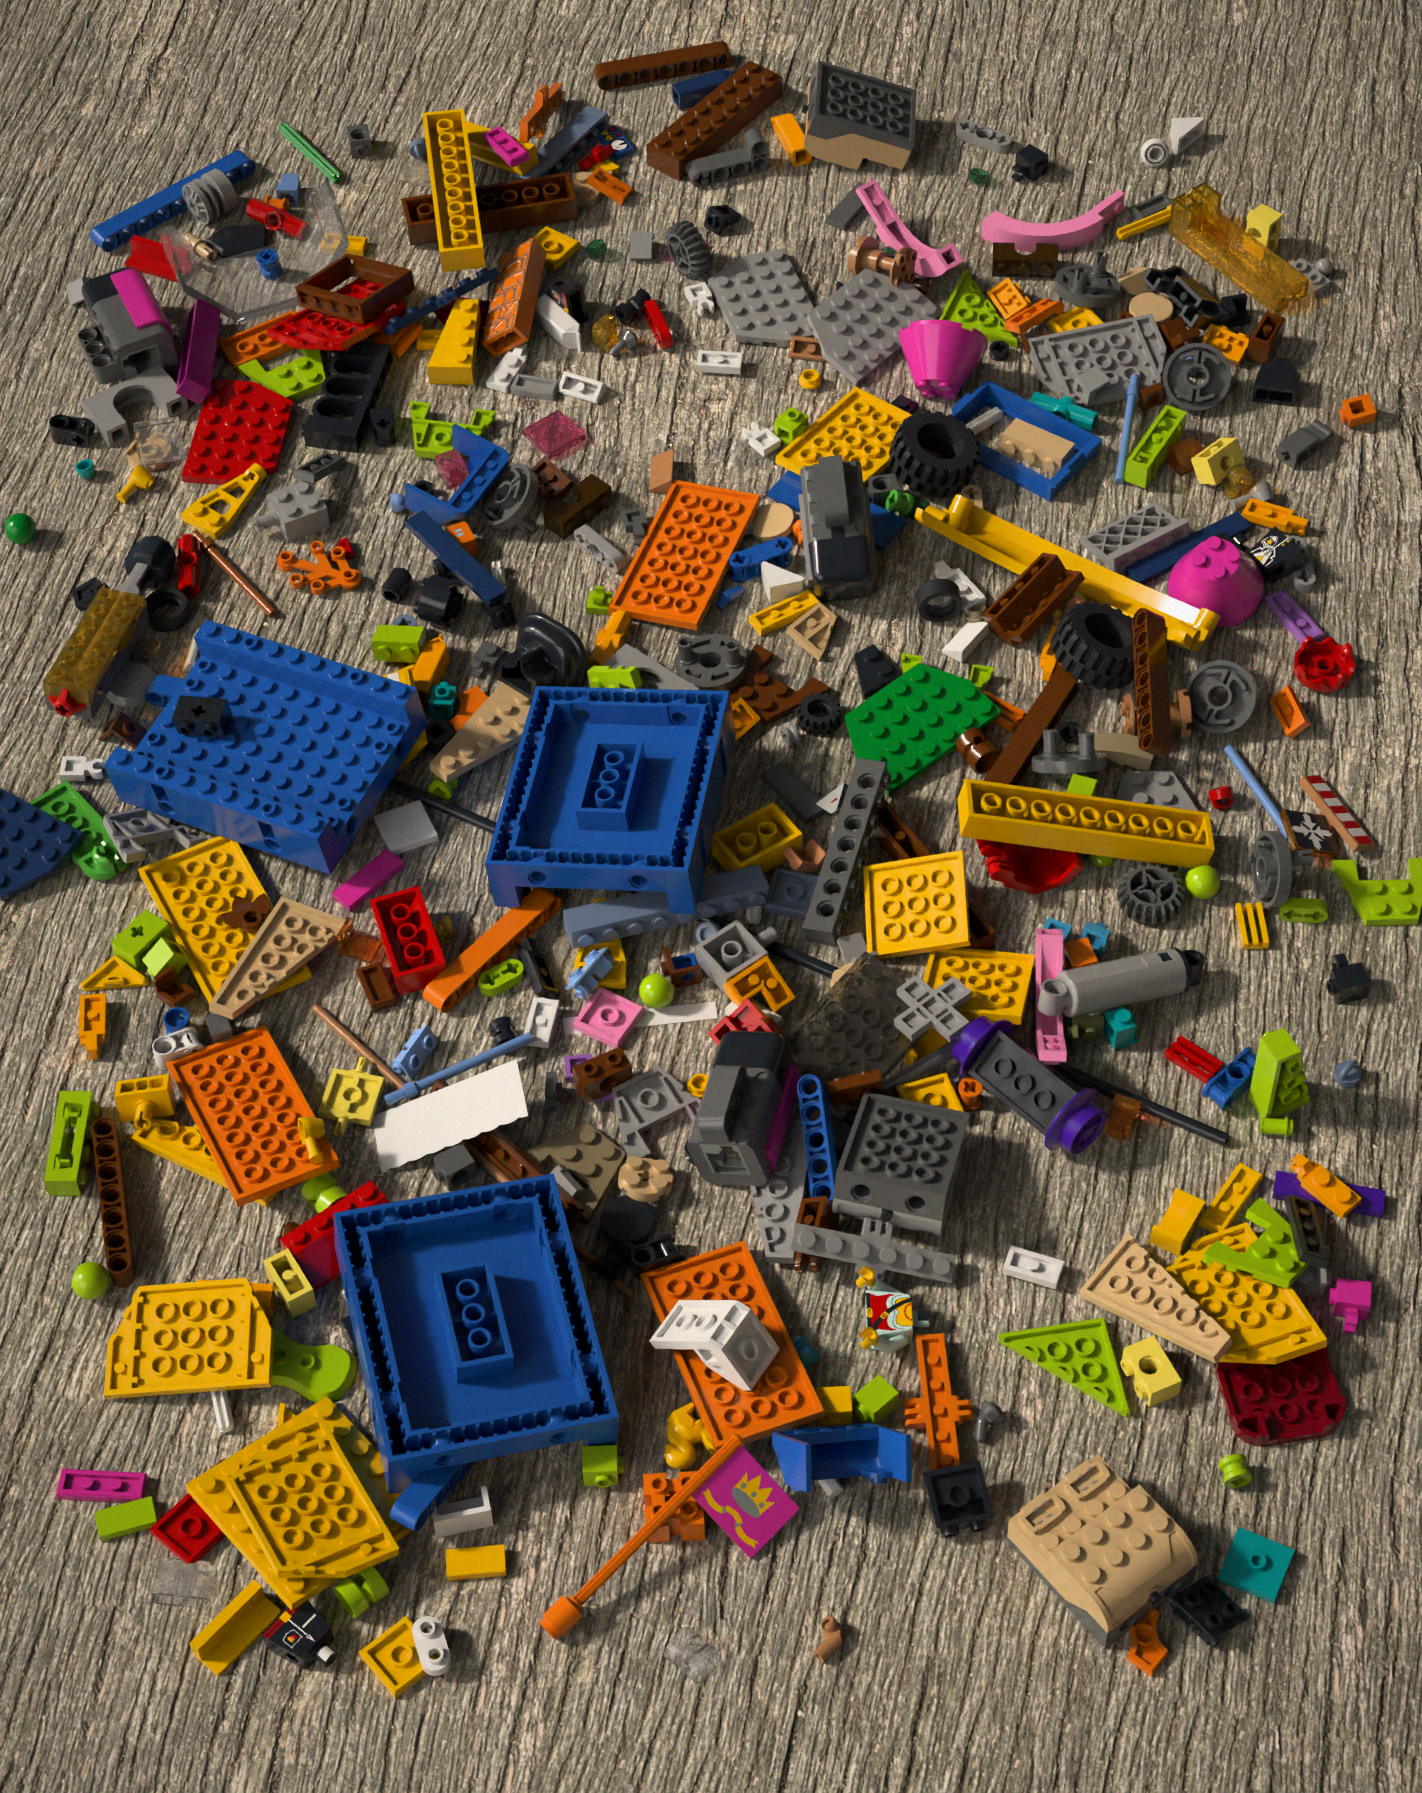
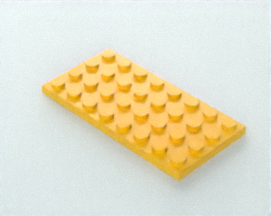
[138,836,312,1004]

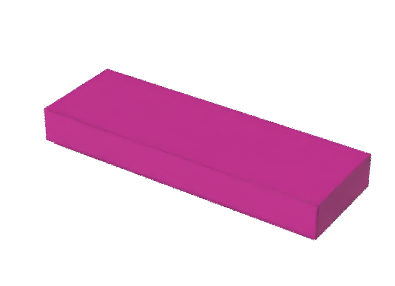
[482,126,530,168]
[332,849,405,912]
[56,1469,149,1503]

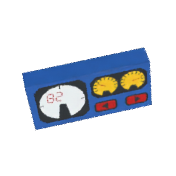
[599,125,634,160]

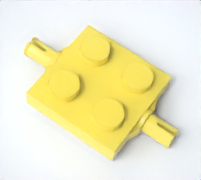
[318,1057,385,1137]

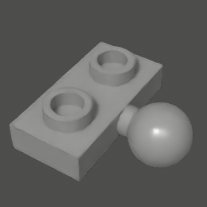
[1285,258,1333,298]

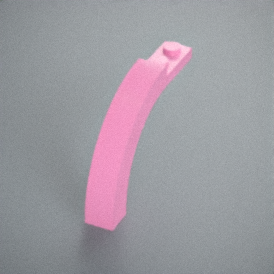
[856,179,964,277]
[981,190,1125,252]
[1034,928,1067,1065]

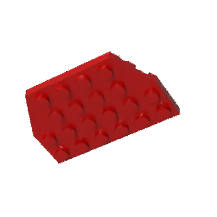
[267,278,407,351]
[181,379,294,485]

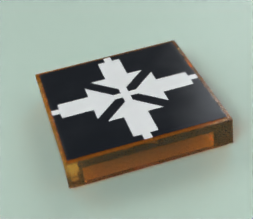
[1279,809,1340,859]

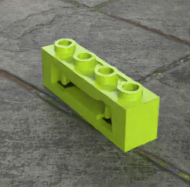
[1124,405,1187,488]
[44,1091,99,1196]

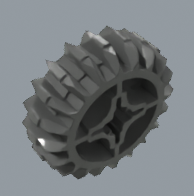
[665,220,711,279]
[1116,862,1186,926]

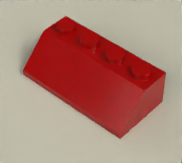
[369,885,447,996]
[279,1180,390,1291]

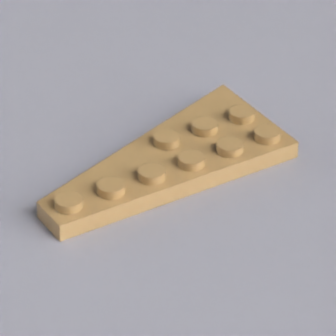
[430,682,532,783]
[209,896,351,1020]
[1079,1233,1233,1364]

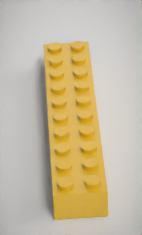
[422,109,485,272]
[957,778,1215,869]

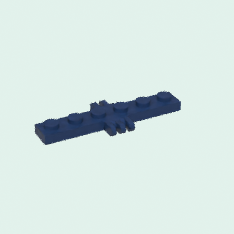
[383,267,500,336]

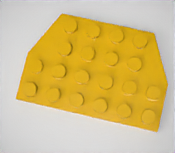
[1165,1222,1327,1364]
[104,1278,274,1399]
[227,1416,399,1578]

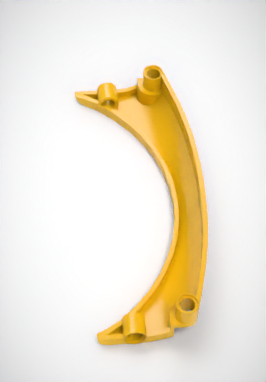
[915,494,1221,652]

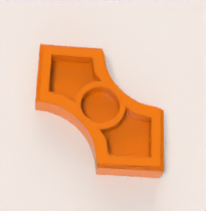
[449,685,488,732]
[1126,1609,1169,1677]

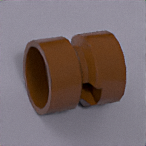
[955,728,1000,774]

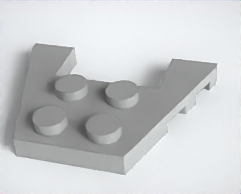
[1116,770,1198,811]
[103,808,208,863]
[612,1066,701,1159]

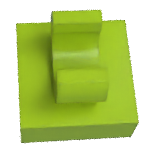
[586,586,613,616]

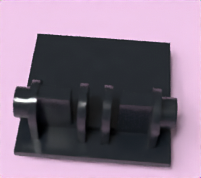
[1170,1576,1249,1648]

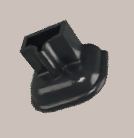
[497,612,587,700]

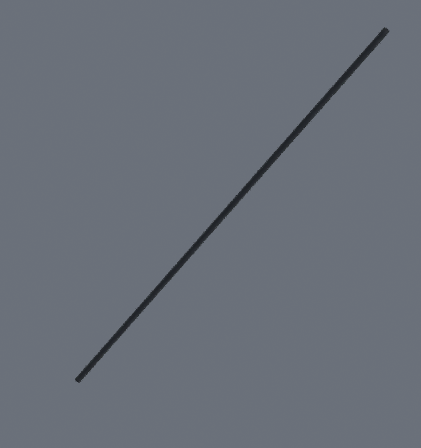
[386,778,1230,1146]

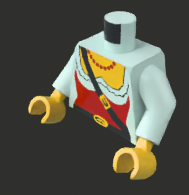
[856,1266,929,1354]

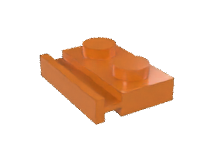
[372,317,423,359]

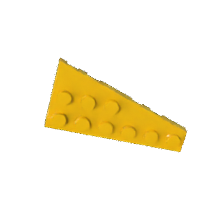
[131,1119,278,1207]

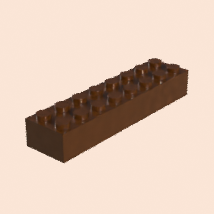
[646,61,782,181]
[401,172,578,246]

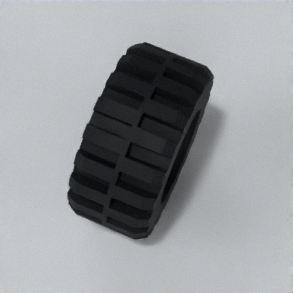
[889,411,981,498]
[1051,601,1135,690]

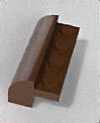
[982,553,1085,647]

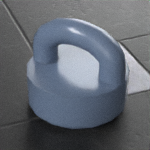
[409,138,427,162]
[696,921,721,943]
[1334,1060,1362,1088]

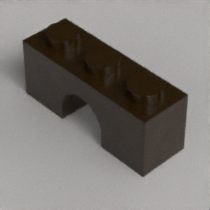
[992,242,1058,278]
[543,474,612,539]

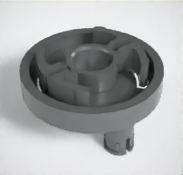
[1054,251,1121,309]
[1163,343,1231,412]
[481,464,539,534]
[675,634,748,691]
[1185,660,1259,734]
[1032,729,1107,779]
[1249,831,1314,908]

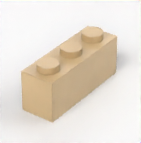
[1001,418,1075,474]

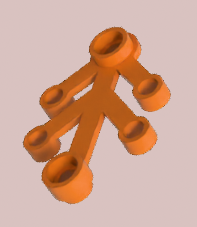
[277,540,361,595]

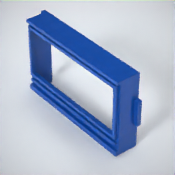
[950,380,1103,501]

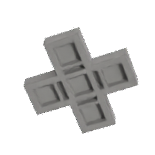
[894,975,972,1042]

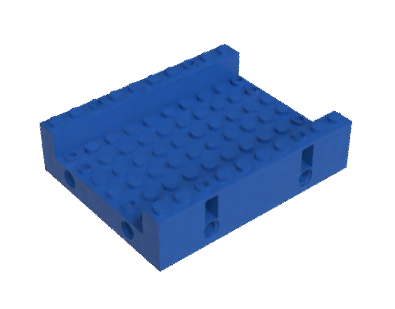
[104,619,427,875]
[485,686,736,914]
[334,1173,619,1495]

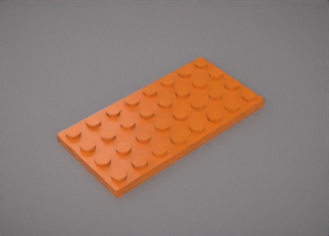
[608,480,761,631]
[166,1025,340,1207]
[640,1240,825,1452]

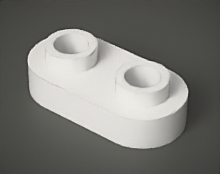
[412,1616,451,1676]

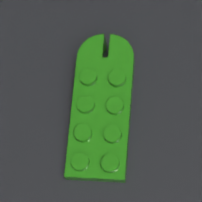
[29,780,130,880]

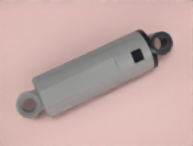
[1038,947,1205,1017]

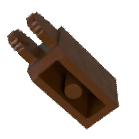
[794,1196,840,1274]

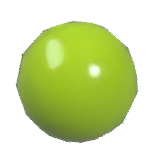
[1185,865,1221,900]
[639,973,675,1009]
[72,1261,110,1300]

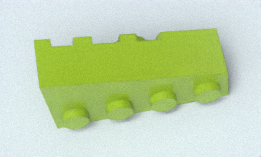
[1248,1027,1311,1118]

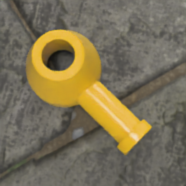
[116,465,155,503]
[298,1117,325,1164]

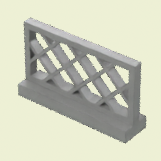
[1080,502,1189,574]

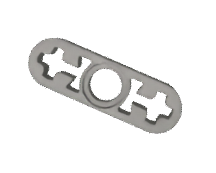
[956,120,1012,154]
[574,524,626,573]
[1287,536,1316,593]

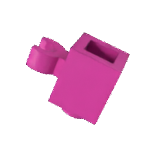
[1328,1278,1372,1333]

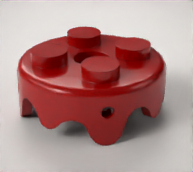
[1293,636,1356,692]

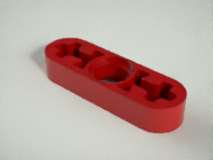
[643,299,672,349]

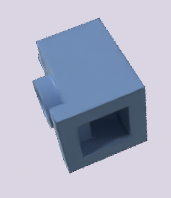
[276,174,302,207]

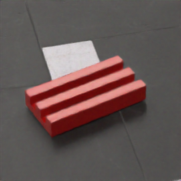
[1164,1035,1223,1084]

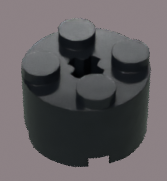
[413,575,464,628]

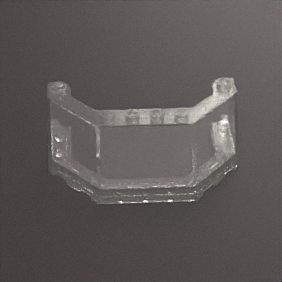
[158,181,349,323]

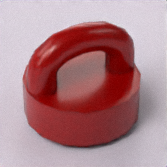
[1208,785,1234,810]

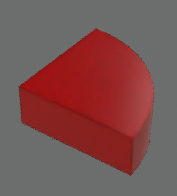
[330,537,354,564]

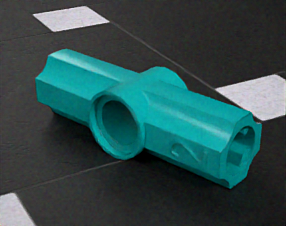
[1030,391,1099,431]

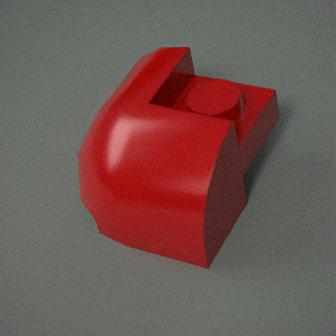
[708,998,781,1046]

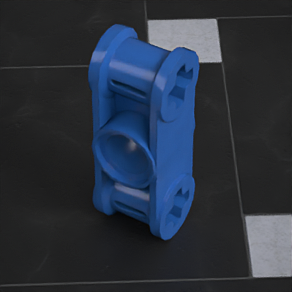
[729,537,793,583]
[1201,1046,1257,1111]

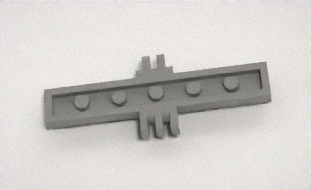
[788,1217,956,1283]

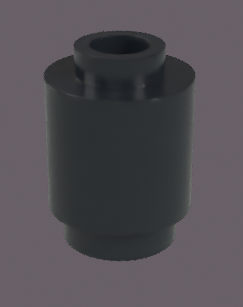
[382,568,413,603]

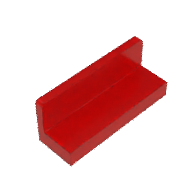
[125,235,193,283]

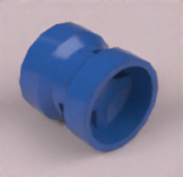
[257,249,283,280]
[163,1007,192,1038]

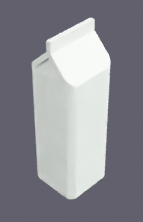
[533,294,582,351]

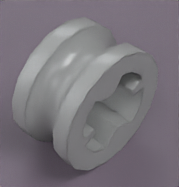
[780,723,801,748]

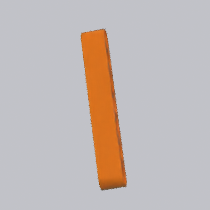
[422,887,562,1013]

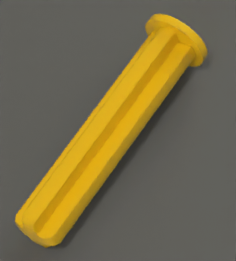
[1116,205,1177,241]

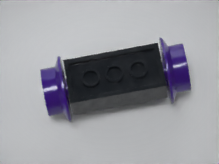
[952,1016,1107,1155]

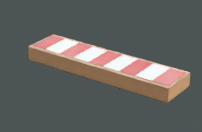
[1299,775,1375,852]

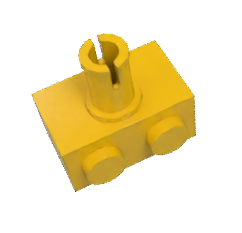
[114,1074,176,1131]

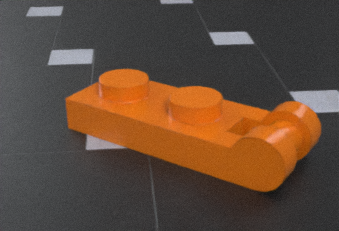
[1004,298,1064,334]

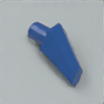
[715,586,745,611]

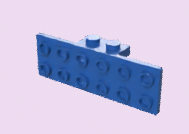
[767,470,907,550]

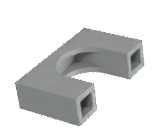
[81,365,189,448]
[588,643,700,690]

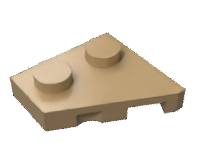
[572,171,612,207]
[786,602,837,661]

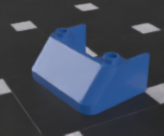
[405,424,509,525]
[772,1423,912,1492]

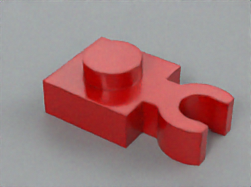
[577,144,615,171]

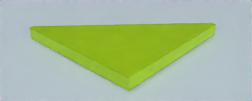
[939,269,1019,348]
[998,1317,1131,1417]

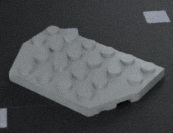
[708,248,815,347]
[806,268,943,386]
[1026,313,1166,408]

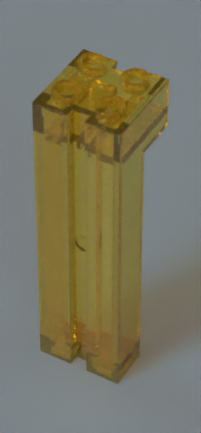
[1168,182,1309,314]

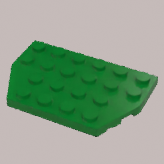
[844,663,1001,797]

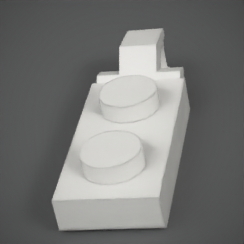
[486,343,528,393]
[934,560,986,613]

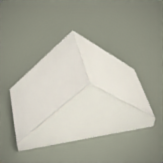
[1170,117,1204,155]
[761,561,805,603]

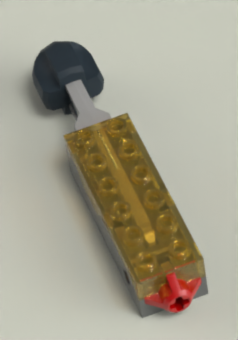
[42,535,176,720]

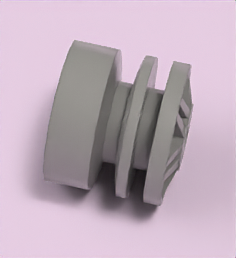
[182,168,238,225]

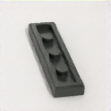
[1284,1195,1329,1269]

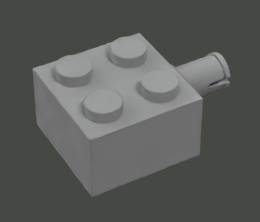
[252,481,330,543]
[695,920,779,997]

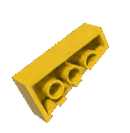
[427,299,481,385]

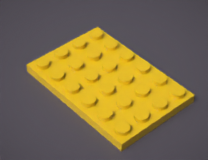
[775,386,912,487]

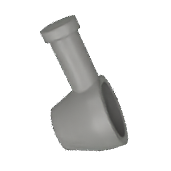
[1230,481,1274,511]

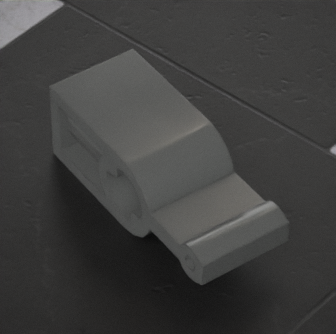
[1277,420,1334,469]

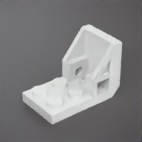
[649,1300,780,1391]

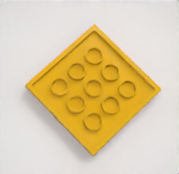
[863,850,971,960]
[923,948,1035,1025]

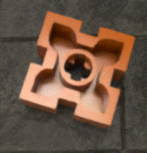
[643,1471,705,1543]

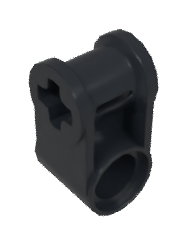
[369,406,396,447]
[49,414,95,448]
[631,1234,685,1280]

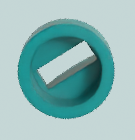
[75,459,96,479]

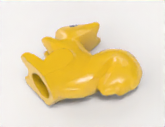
[663,1402,715,1470]

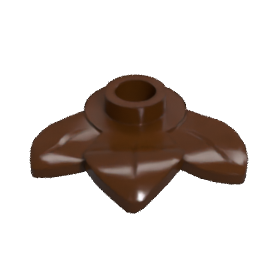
[221,893,271,933]

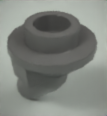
[609,329,638,358]
[974,1400,1003,1441]

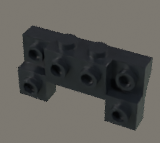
[1142,266,1232,331]

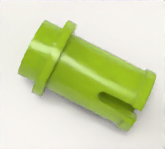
[1260,1116,1293,1138]

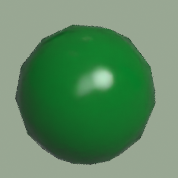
[5,513,37,545]

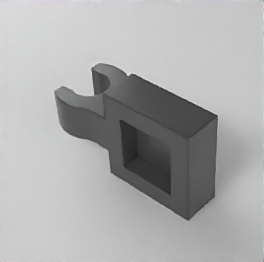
[620,507,648,546]
[470,641,506,678]
[542,1072,563,1120]

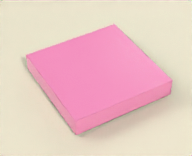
[573,986,645,1049]

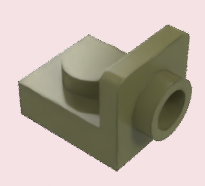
[1066,1015,1104,1051]

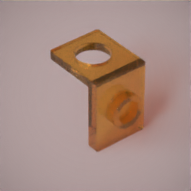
[337,917,382,964]

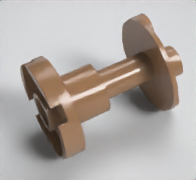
[848,235,918,288]
[1120,689,1192,739]

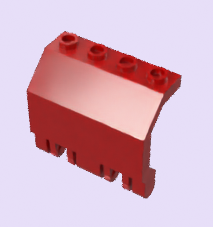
[976,839,1084,895]

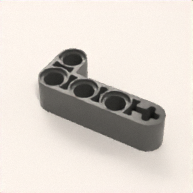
[685,128,769,188]

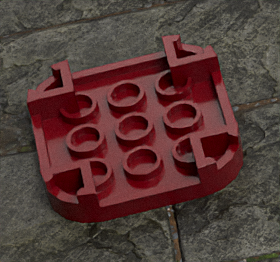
[1215,1345,1346,1447]

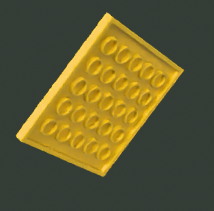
[186,1397,432,1611]

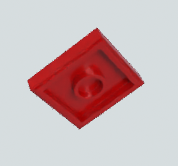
[149,1493,226,1569]

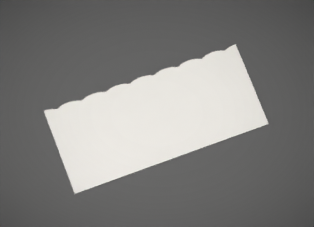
[373,1059,528,1173]

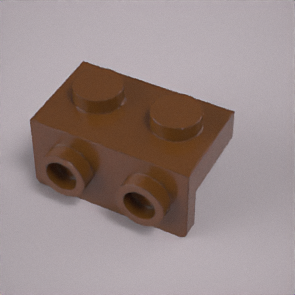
[525,456,574,502]

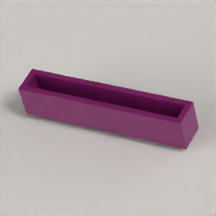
[176,298,222,405]

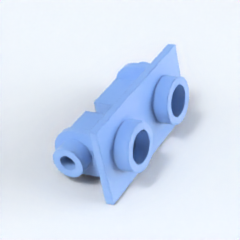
[565,947,614,999]
[392,1024,439,1080]

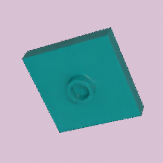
[1217,1527,1295,1604]

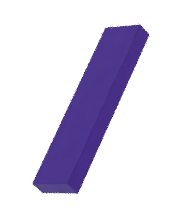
[1272,1170,1386,1218]

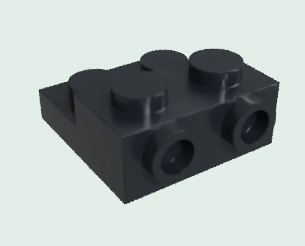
[922,1461,994,1538]

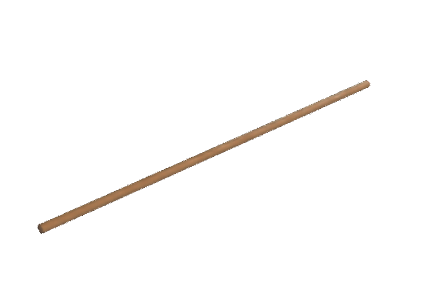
[311,1004,636,1301]

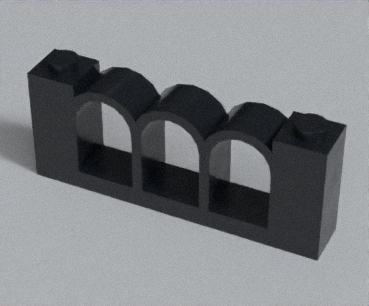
[301,341,393,453]

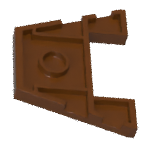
[730,644,830,725]

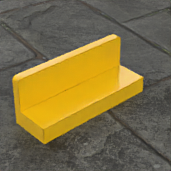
[189,1580,282,1676]

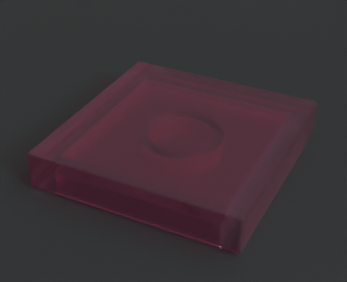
[522,409,586,460]

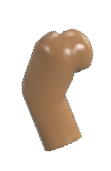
[813,1616,843,1663]

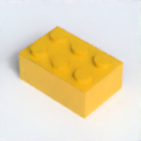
[711,802,802,874]

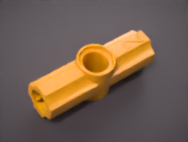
[587,609,632,669]

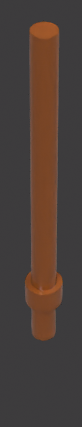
[191,530,277,618]

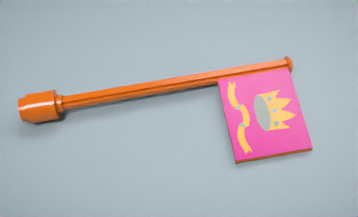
[539,1433,800,1640]

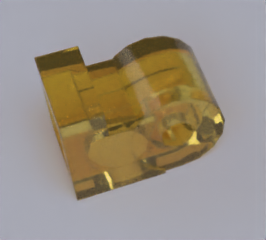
[592,314,619,353]
[1222,464,1254,502]

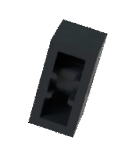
[172,695,233,738]

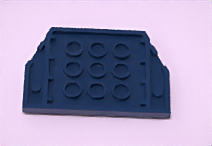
[0,788,86,902]

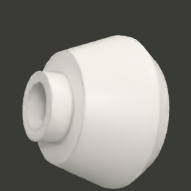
[1141,138,1169,167]

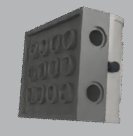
[832,1091,971,1236]

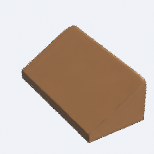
[788,335,829,363]
[649,449,674,493]

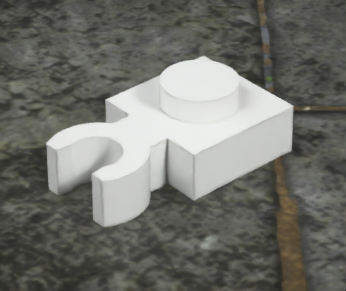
[684,282,714,316]
[742,421,781,457]
[59,756,105,781]

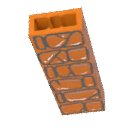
[481,238,547,358]

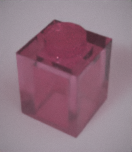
[435,449,468,489]

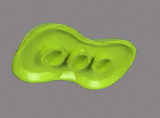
[272,1329,357,1402]

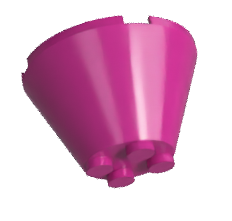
[899,320,988,399]
[1168,536,1264,628]

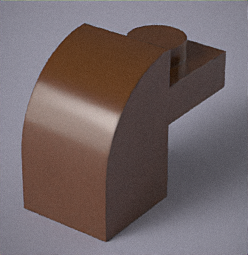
[1158,317,1201,356]

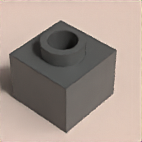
[205,1013,238,1044]

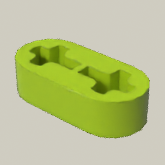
[1279,898,1328,923]
[478,959,524,997]

